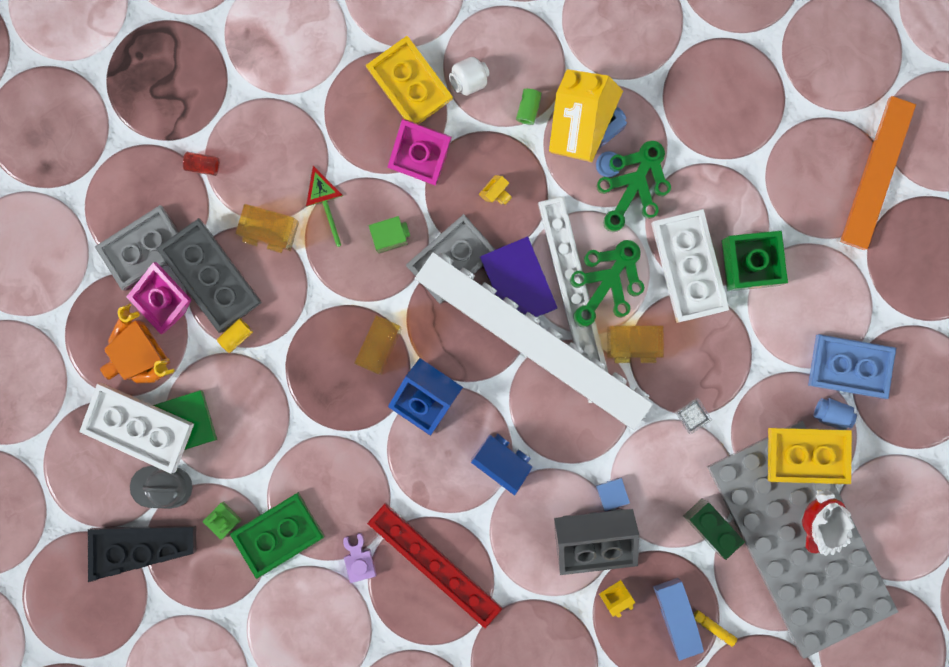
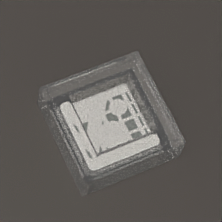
[675,398,712,434]

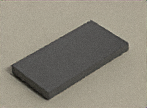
[156,218,262,333]

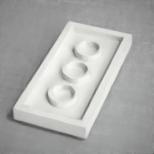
[651,209,729,323]
[79,383,194,474]

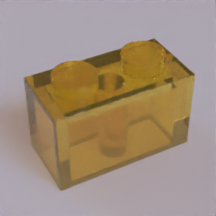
[235,204,299,254]
[354,315,402,375]
[607,326,664,363]

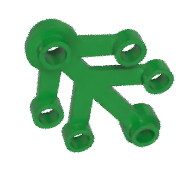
[596,141,671,232]
[570,240,645,328]

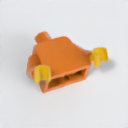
[100,303,175,383]

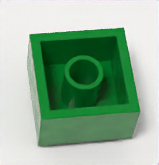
[721,230,788,292]

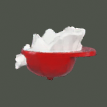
[802,490,854,556]

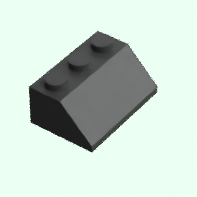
[554,509,639,575]

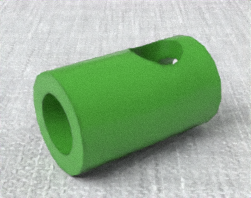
[516,88,542,125]

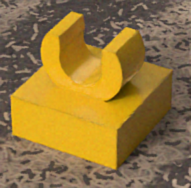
[478,175,512,205]
[599,580,635,617]

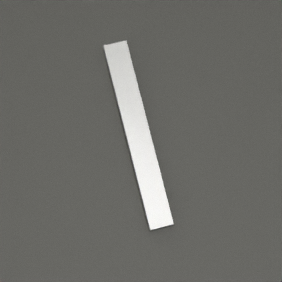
[538,196,608,403]

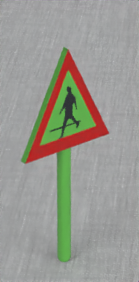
[306,166,343,247]

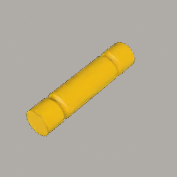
[693,610,737,647]

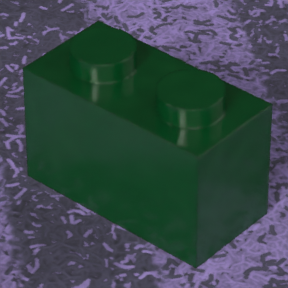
[683,499,745,560]

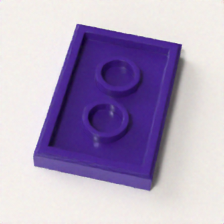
[480,236,558,317]

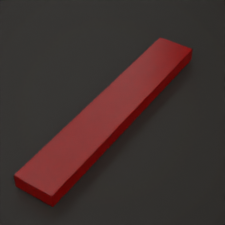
[367,503,503,629]

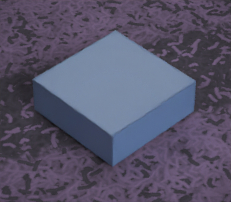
[596,477,630,511]

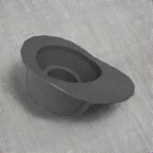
[130,466,193,509]

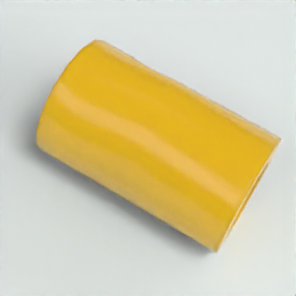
[216,318,253,353]

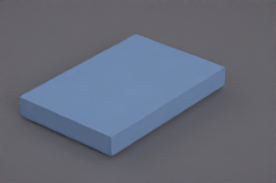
[808,334,896,399]

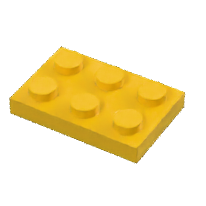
[366,36,453,124]
[768,428,852,484]

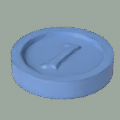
[596,151,622,178]

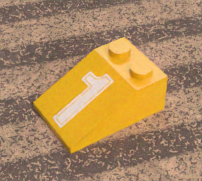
[549,69,623,162]

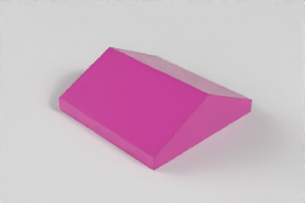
[387,118,452,185]
[127,262,191,334]

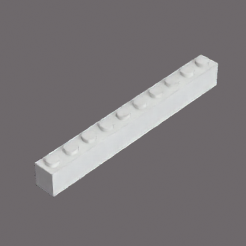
[415,252,653,430]

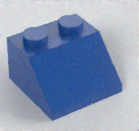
[388,358,463,436]
[471,433,533,496]

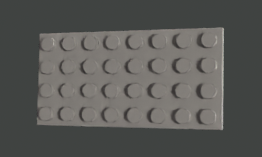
[707,421,898,659]

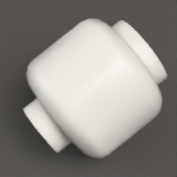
[449,57,489,96]

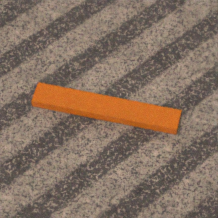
[840,96,916,250]

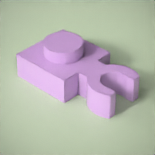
[343,533,377,583]

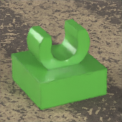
[202,502,242,540]

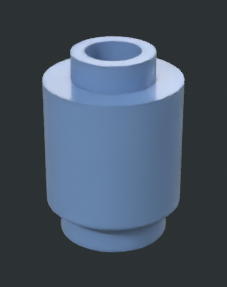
[813,398,857,430]

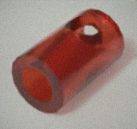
[183,151,220,176]

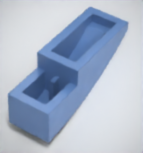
[653,578,704,661]

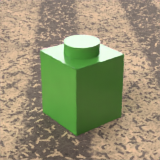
[368,216,411,253]

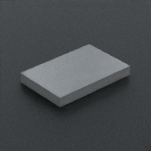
[95,205,179,291]
[406,214,495,304]

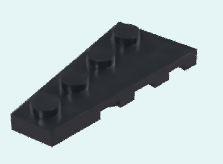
[88,526,196,582]

